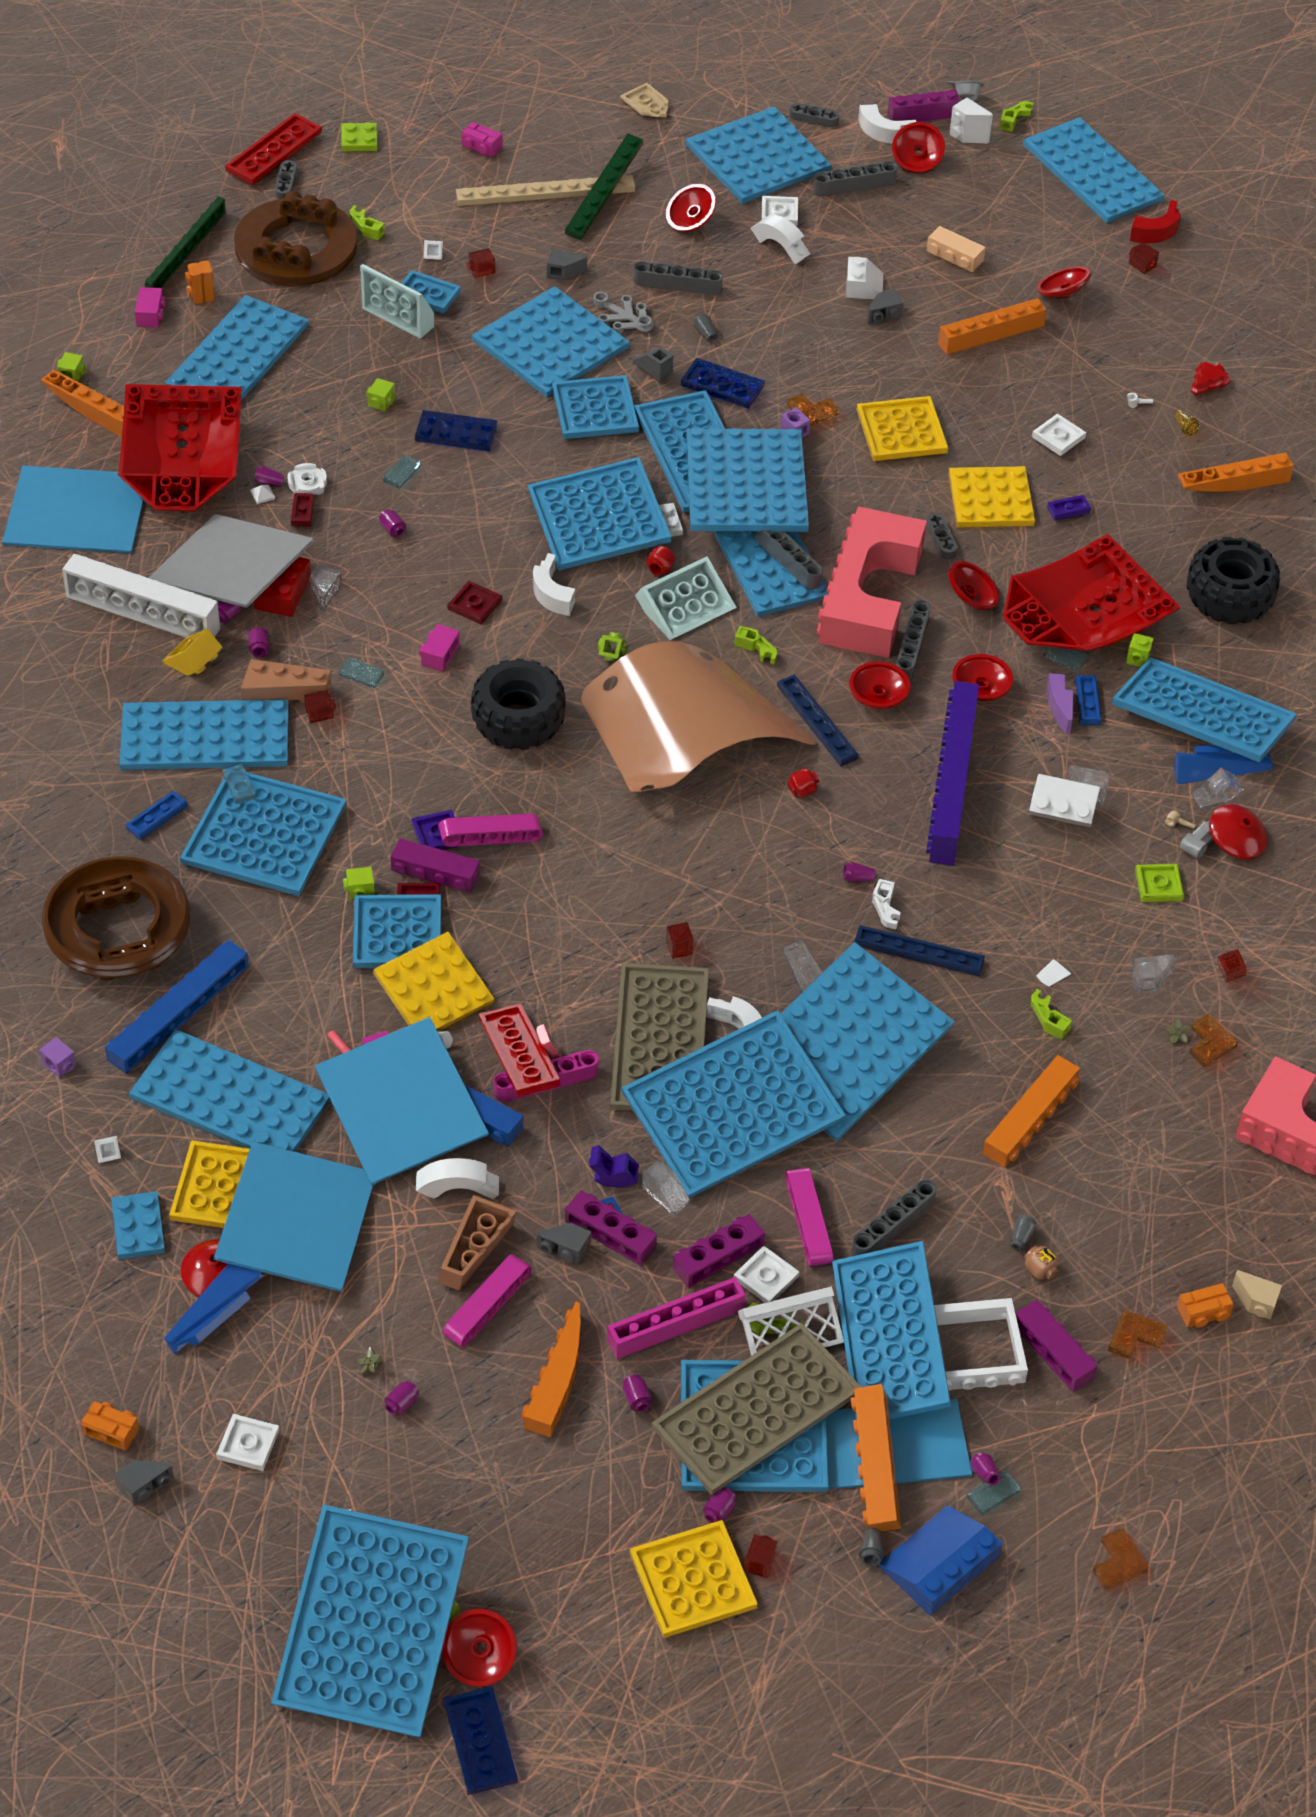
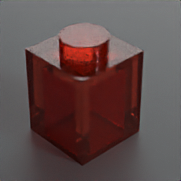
[1128,242,1159,274]
[466,248,495,278]
[304,690,336,723]
[666,922,694,959]
[1217,948,1247,983]
[744,1534,778,1578]

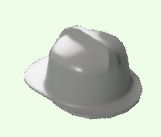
[946,81,984,101]

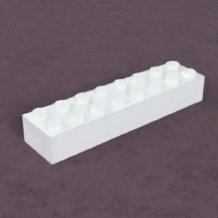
[62,554,220,637]

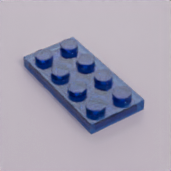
[680,357,765,409]
[415,410,497,452]
[443,1686,518,1795]

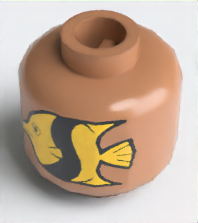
[1024,1245,1059,1280]

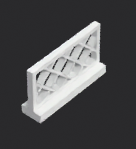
[738,1286,844,1356]

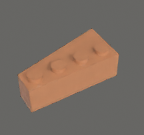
[241,659,332,703]
[438,1195,516,1291]

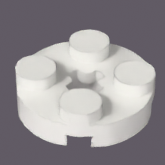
[288,463,327,495]

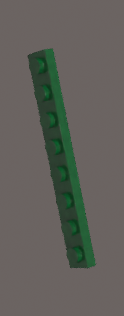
[565,133,643,240]
[145,196,226,288]

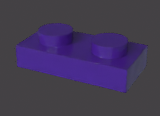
[1047,495,1091,521]

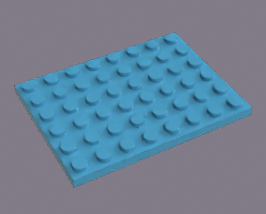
[686,428,809,532]
[780,942,955,1142]
[621,1010,846,1199]
[271,1505,470,1738]

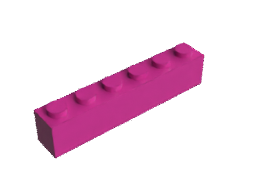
[607,1277,746,1359]

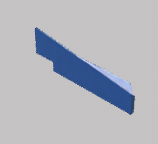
[1173,745,1273,784]
[164,1264,263,1354]

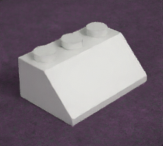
[1029,774,1100,828]

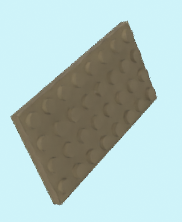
[610,963,709,1111]
[652,1323,861,1495]

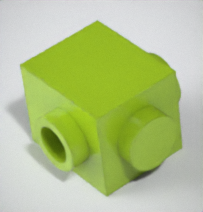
[57,352,86,382]
[366,378,395,411]
[1126,633,1153,667]
[343,867,375,899]

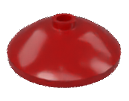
[892,122,945,173]
[666,184,717,232]
[1037,266,1091,298]
[948,561,999,610]
[952,654,1013,701]
[849,661,910,709]
[1209,804,1267,860]
[181,1239,228,1297]
[442,1609,517,1686]

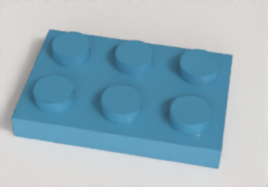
[401,270,461,314]
[111,1191,165,1260]

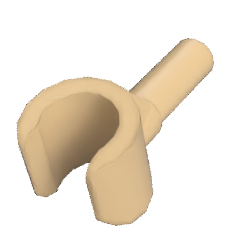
[1165,811,1196,829]

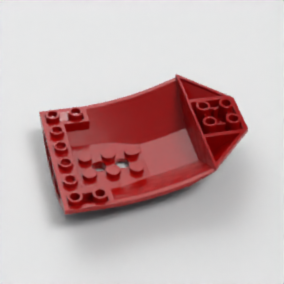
[117,384,241,512]
[1003,533,1180,651]

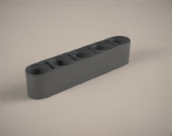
[813,161,898,197]
[634,261,723,295]
[754,529,823,590]
[896,600,930,681]
[851,1180,937,1256]

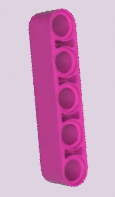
[438,814,543,847]
[494,1050,599,1102]
[785,1168,833,1267]
[442,1254,532,1348]

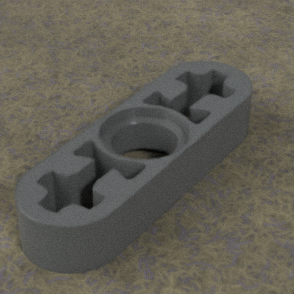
[789,103,839,127]
[275,160,297,199]
[926,513,957,559]

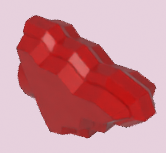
[1191,361,1231,396]

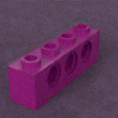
[565,1190,657,1266]
[672,1214,765,1288]

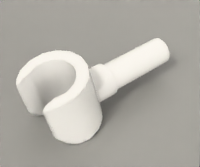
[1127,393,1153,408]

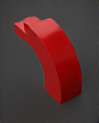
[1130,200,1181,243]

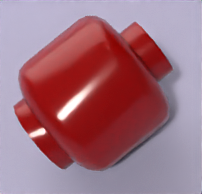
[646,546,675,576]
[787,768,820,799]

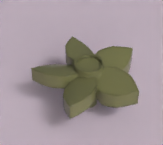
[1164,1018,1191,1044]
[358,1348,382,1376]

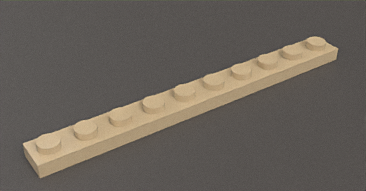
[456,175,635,206]

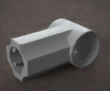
[1179,821,1213,859]

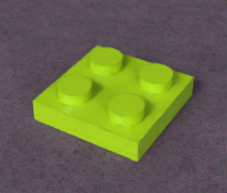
[341,122,377,151]

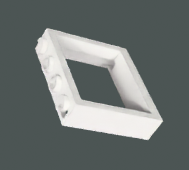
[935,1298,1028,1391]

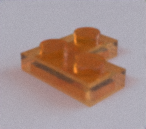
[787,393,839,426]
[1189,1013,1238,1067]
[1108,1309,1168,1359]
[1092,1528,1148,1591]

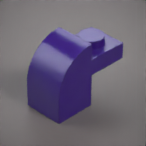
[589,1145,639,1188]

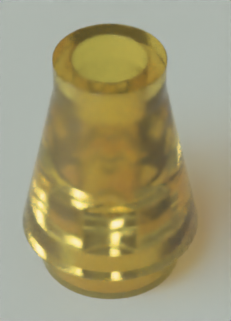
[1174,410,1199,435]

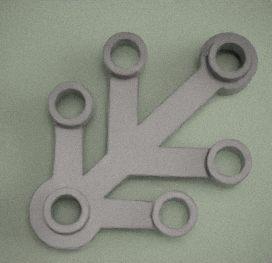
[593,292,654,334]

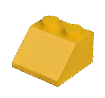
[162,628,222,676]

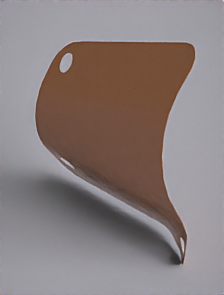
[581,641,816,792]

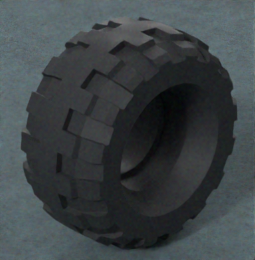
[1187,537,1280,624]
[471,658,566,750]

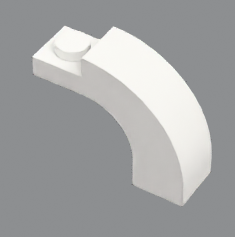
[858,104,916,144]
[750,215,810,264]
[533,553,575,616]
[706,996,762,1029]
[416,1158,499,1199]

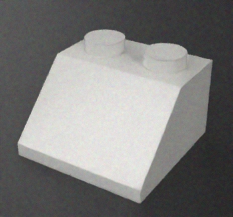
[950,98,993,144]
[846,257,883,299]

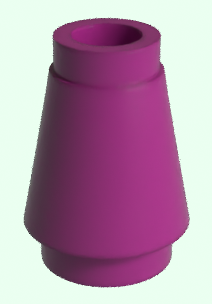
[254,465,284,486]
[843,861,875,882]
[971,1452,1001,1486]

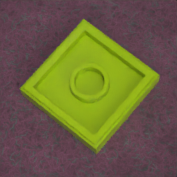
[1135,864,1184,902]

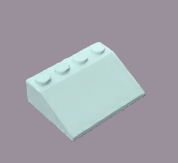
[360,264,434,339]
[635,556,737,640]

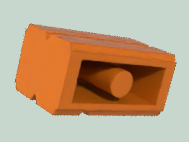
[185,260,215,304]
[1177,1283,1233,1328]
[81,1401,139,1451]

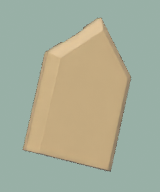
[620,83,669,118]

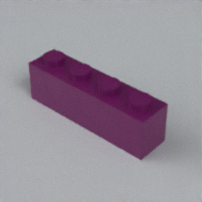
[887,90,961,122]
[390,838,480,893]
[1015,1300,1097,1392]

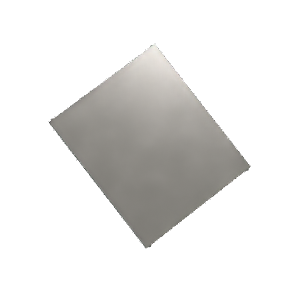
[148,514,314,608]

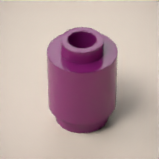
[379,509,406,537]
[218,601,242,623]
[248,627,269,658]
[622,1374,653,1412]
[384,1380,419,1416]
[703,1487,737,1523]

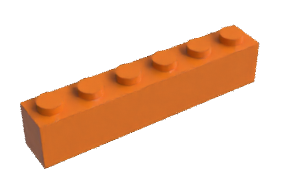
[938,298,1047,355]
[982,1055,1080,1167]
[851,1384,901,1532]

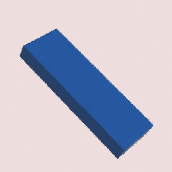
[1075,675,1101,725]
[125,791,188,840]

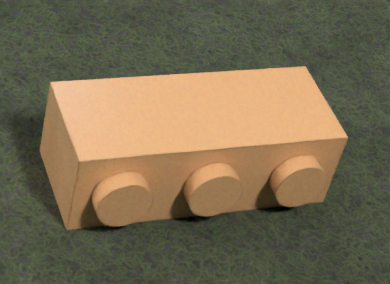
[927,226,986,273]

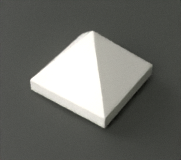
[424,240,443,260]
[250,485,275,504]
[94,1136,121,1163]

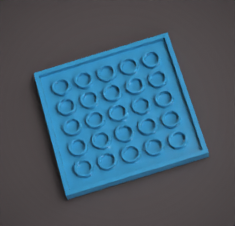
[685,106,831,204]
[472,286,630,398]
[528,457,672,571]
[180,767,347,897]
[681,1360,828,1492]

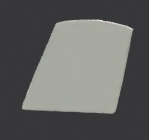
[1036,959,1071,986]

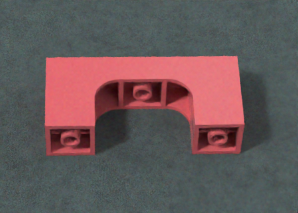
[817,506,927,658]
[1235,1056,1316,1176]

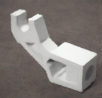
[872,879,901,930]

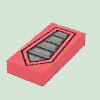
[536,1024,562,1059]

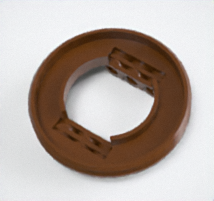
[234,191,357,286]
[42,856,190,981]

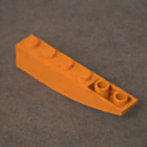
[41,369,124,437]
[1178,453,1293,492]
[521,1302,580,1438]

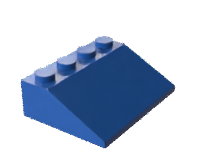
[878,1506,1002,1616]

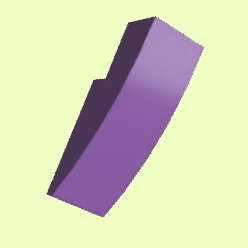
[1047,673,1073,734]

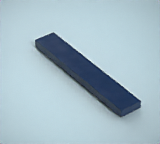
[777,674,859,767]
[854,925,985,977]

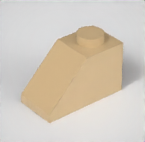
[1232,1270,1282,1320]

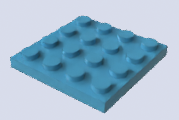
[552,375,639,439]
[353,895,441,968]

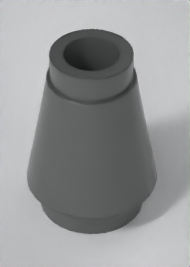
[694,314,717,342]
[1011,1215,1037,1251]
[859,1528,884,1566]

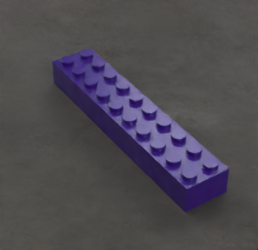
[926,681,979,866]

